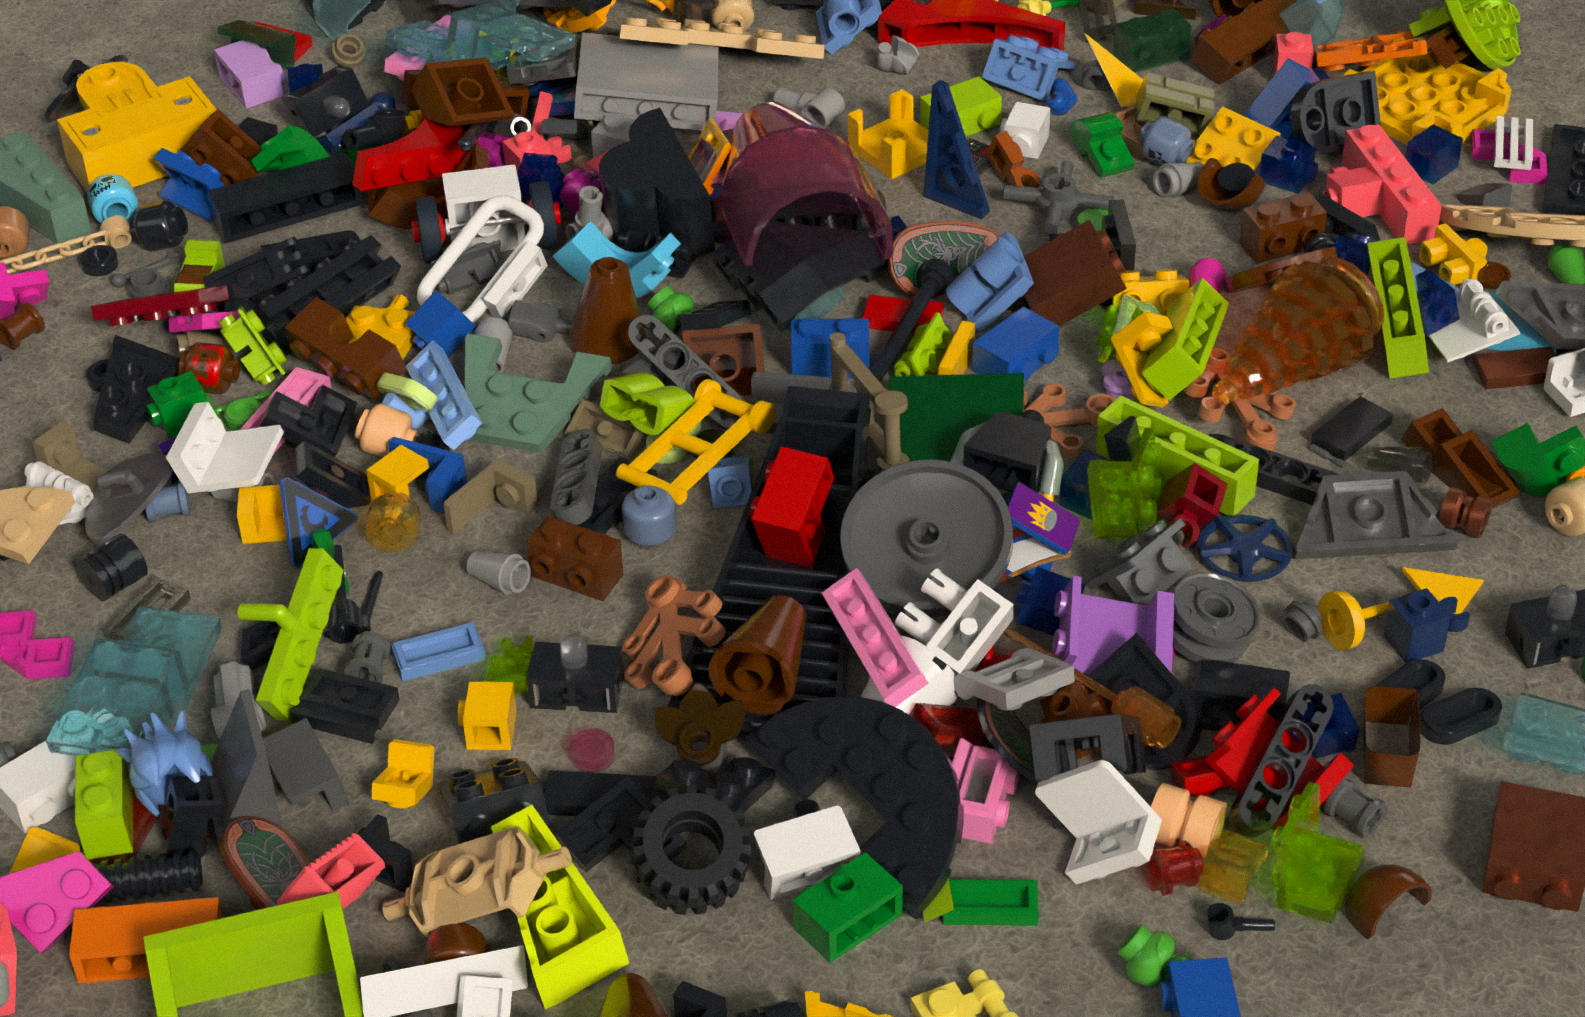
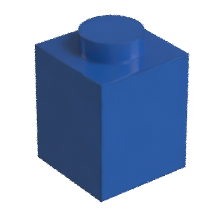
[405,290,476,357]

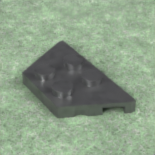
[506,35,581,86]
[1496,281,1585,349]
[1294,471,1458,559]

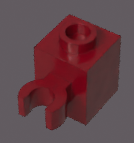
[1156,463,1228,548]

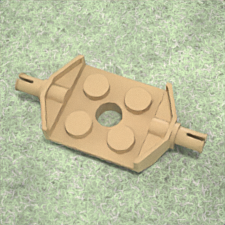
[382,826,572,938]

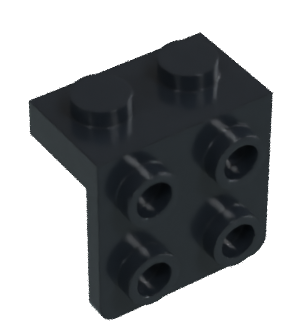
[439,758,552,844]

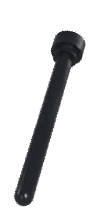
[458,121,498,152]
[870,258,953,383]

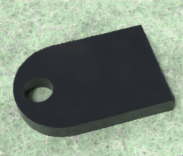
[1291,71,1381,154]
[1081,633,1202,770]

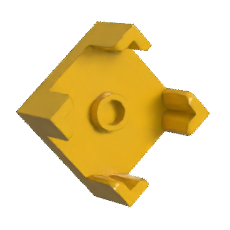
[847,89,929,179]

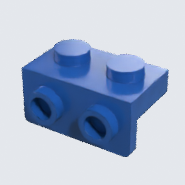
[154,148,225,222]

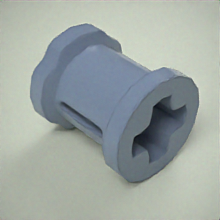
[145,480,190,522]

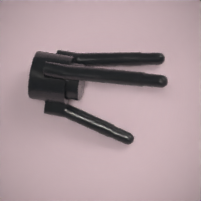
[323,544,383,644]

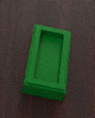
[943,879,1039,926]

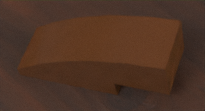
[1401,408,1520,509]

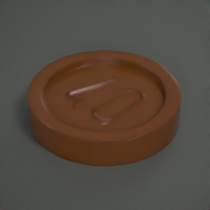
[1477,262,1511,289]

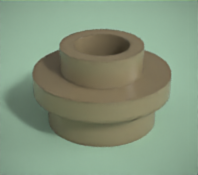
[331,34,366,67]

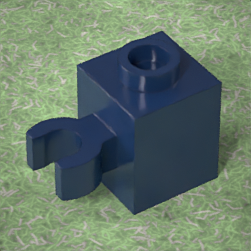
[1384,588,1470,663]

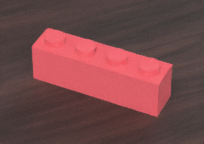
[1341,124,1442,245]

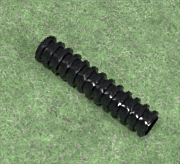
[11,849,203,903]

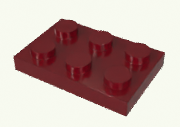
[91,285,229,326]

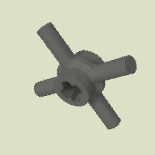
[1003,161,1114,236]

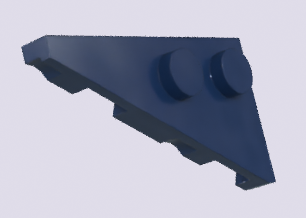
[923,80,990,220]

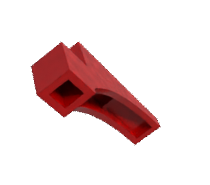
[878,0,1065,50]
[352,114,479,191]

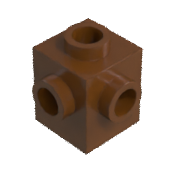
[1039,680,1109,760]

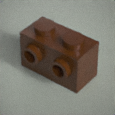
[181,109,261,186]
[1239,192,1327,264]
[526,516,624,601]

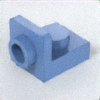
[708,454,754,508]

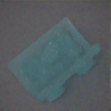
[1502,692,1585,775]

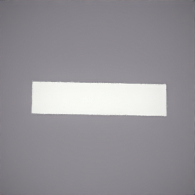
[360,945,528,1017]

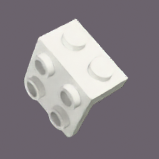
[1035,760,1162,884]

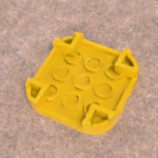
[1343,37,1512,152]

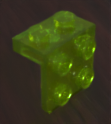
[1271,782,1365,924]

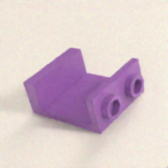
[1052,576,1174,677]

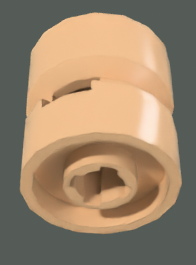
[1151,783,1227,860]

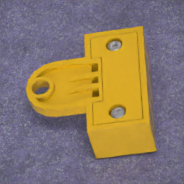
[57,62,220,192]

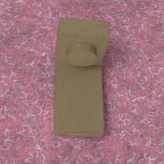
[32,420,110,494]
[444,458,538,534]

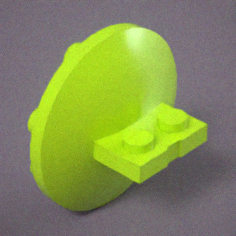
[1409,0,1521,70]

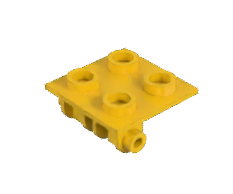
[1186,106,1281,170]

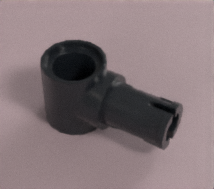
[343,109,406,151]

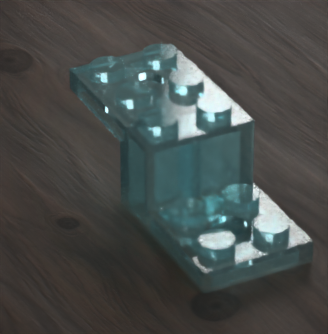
[385,2,576,71]
[46,606,222,764]

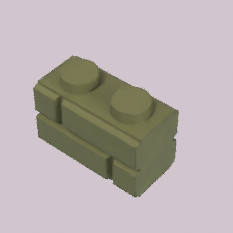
[1136,72,1214,137]

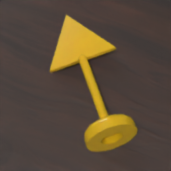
[1318,567,1484,651]

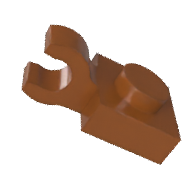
[985,131,1041,188]

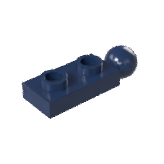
[318,92,396,156]

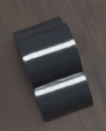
[599,108,715,255]

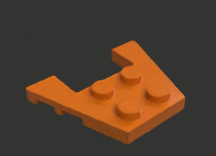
[1313,29,1428,71]

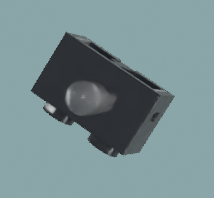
[281,65,370,139]
[1505,585,1585,669]
[526,634,624,713]

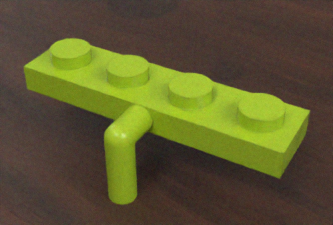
[237,548,344,722]

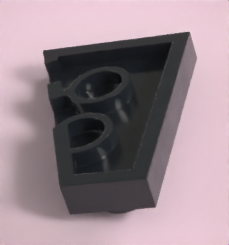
[94,335,180,444]

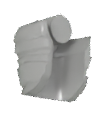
[877,35,919,74]

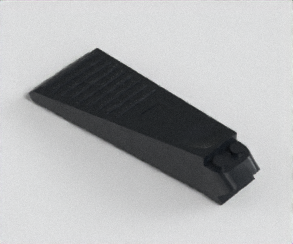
[667,386,871,739]

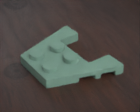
[465,333,612,453]

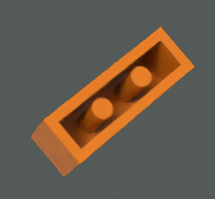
[69,897,224,983]

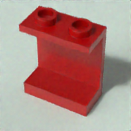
[1204,687,1354,837]

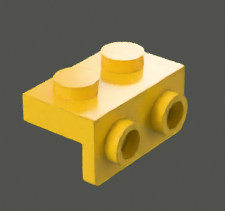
[1112,269,1189,321]

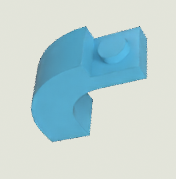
[552,221,681,298]

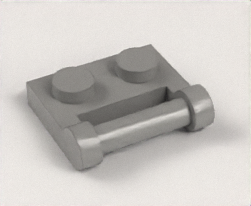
[954,647,1075,711]

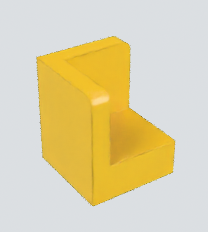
[366,445,429,515]
[237,485,287,544]

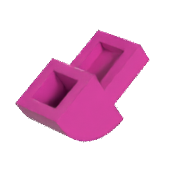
[0,262,49,320]

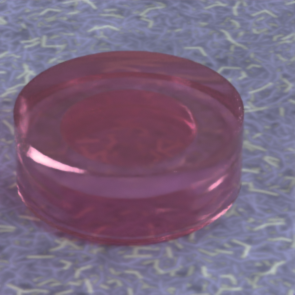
[569,729,615,772]

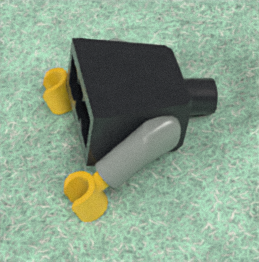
[950,409,1064,502]

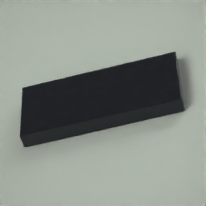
[1542,124,1585,215]

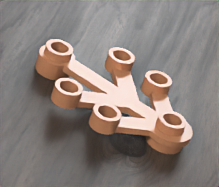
[1183,348,1296,451]
[1024,383,1116,459]
[622,574,726,696]

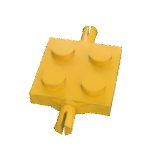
[346,294,417,360]

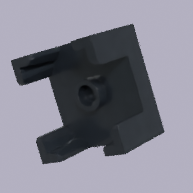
[1029,714,1146,781]

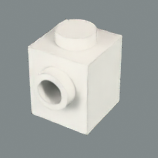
[999,102,1050,159]

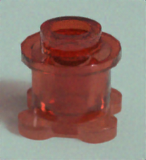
[1146,840,1204,896]

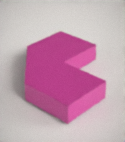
[1471,129,1548,184]
[168,311,241,333]
[0,610,75,679]

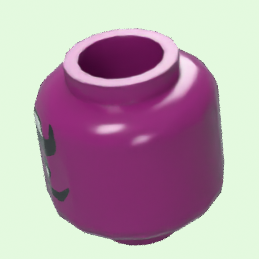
[559,168,605,219]

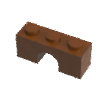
[284,297,407,401]

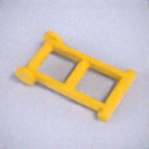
[616,379,776,505]

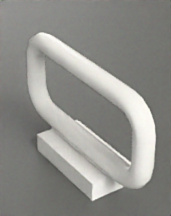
[417,195,548,323]

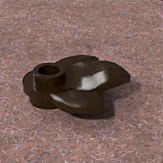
[655,683,745,766]

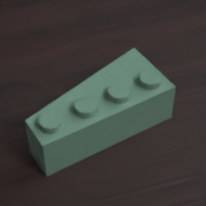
[0,131,91,244]

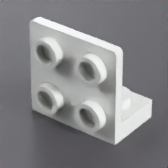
[166,402,284,494]

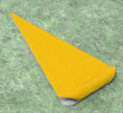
[1084,33,1143,110]
[9,827,81,874]

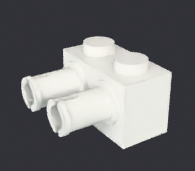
[894,568,1013,675]

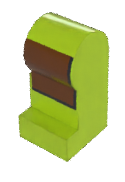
[174,240,225,292]

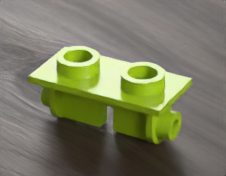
[219,305,288,386]
[894,312,952,376]

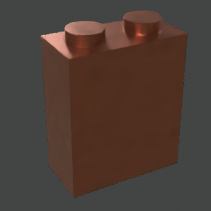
[1024,219,1127,326]
[1482,781,1585,912]

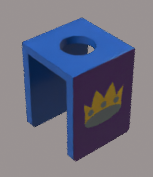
[1005,482,1080,585]

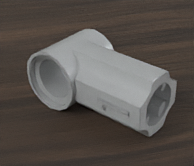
[211,661,267,741]

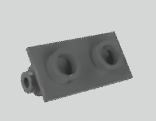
[430,239,506,295]

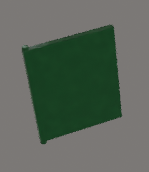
[889,373,1024,462]

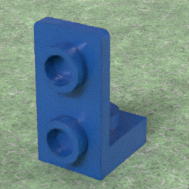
[388,437,467,513]

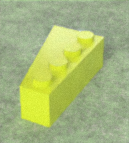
[491,805,629,1010]

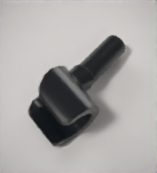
[1207,903,1275,940]

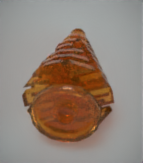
[1212,257,1384,405]

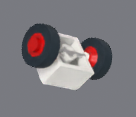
[411,164,561,263]

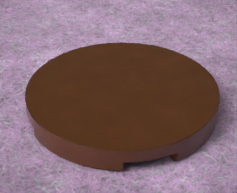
[1224,247,1338,293]

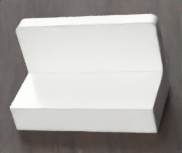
[754,806,861,900]

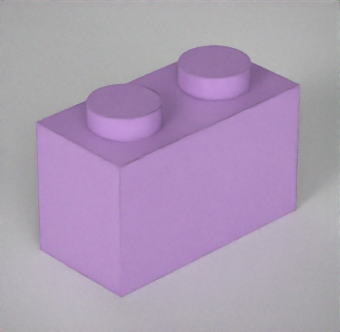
[214,37,285,108]

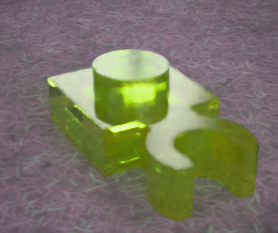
[483,635,534,694]

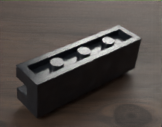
[257,235,401,357]

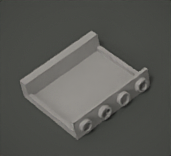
[574,32,719,131]

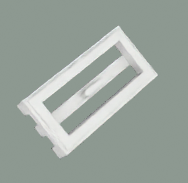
[1494,116,1533,170]

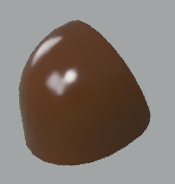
[1197,158,1266,211]
[1344,864,1432,939]

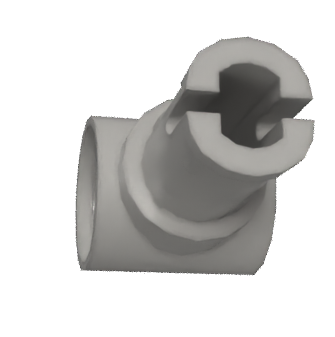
[774,87,845,132]
[565,186,614,241]

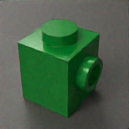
[146,371,207,438]

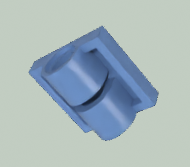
[816,0,882,55]
[946,231,1034,332]

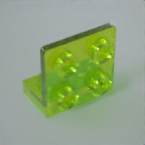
[1087,427,1165,540]

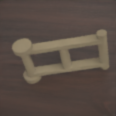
[830,332,909,472]

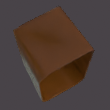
[1363,686,1421,788]

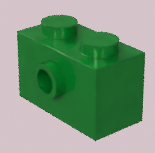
[792,852,903,963]

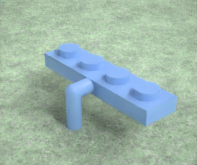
[382,340,482,450]

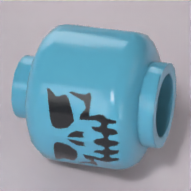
[87,174,138,224]

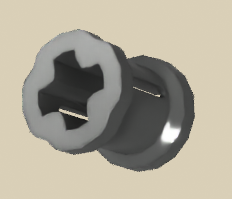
[344,631,391,683]
[1324,778,1387,838]

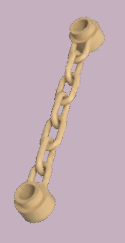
[0,215,132,275]

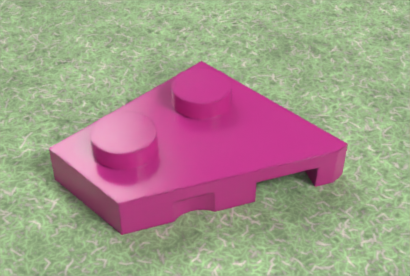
[0,851,115,954]

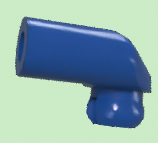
[1046,78,1077,116]

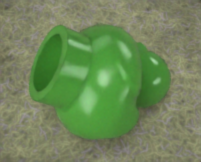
[647,286,697,331]
[1116,924,1192,987]

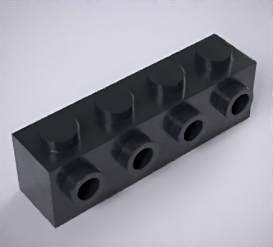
[207,152,364,243]

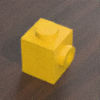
[458,682,517,750]

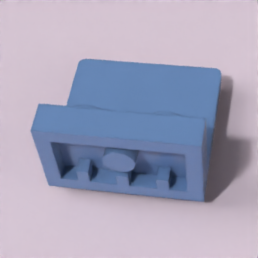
[982,35,1077,101]

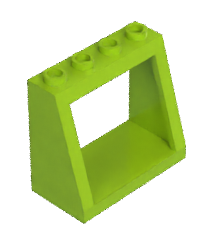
[143,891,364,1017]

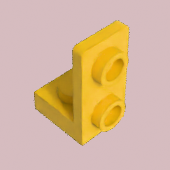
[1111,312,1174,408]

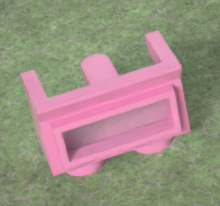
[952,738,1020,844]

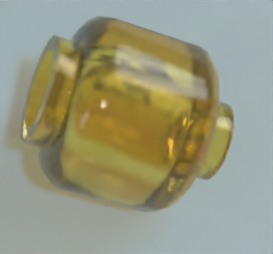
[365,492,421,553]

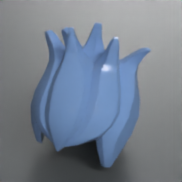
[117,711,213,817]

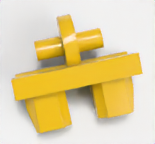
[1419,223,1488,286]

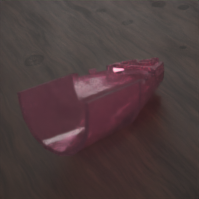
[720,102,893,266]

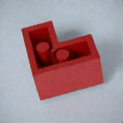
[750,446,834,569]

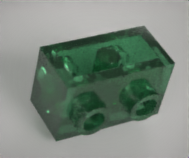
[1113,9,1192,73]

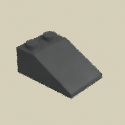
[211,689,283,845]

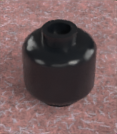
[130,201,188,251]

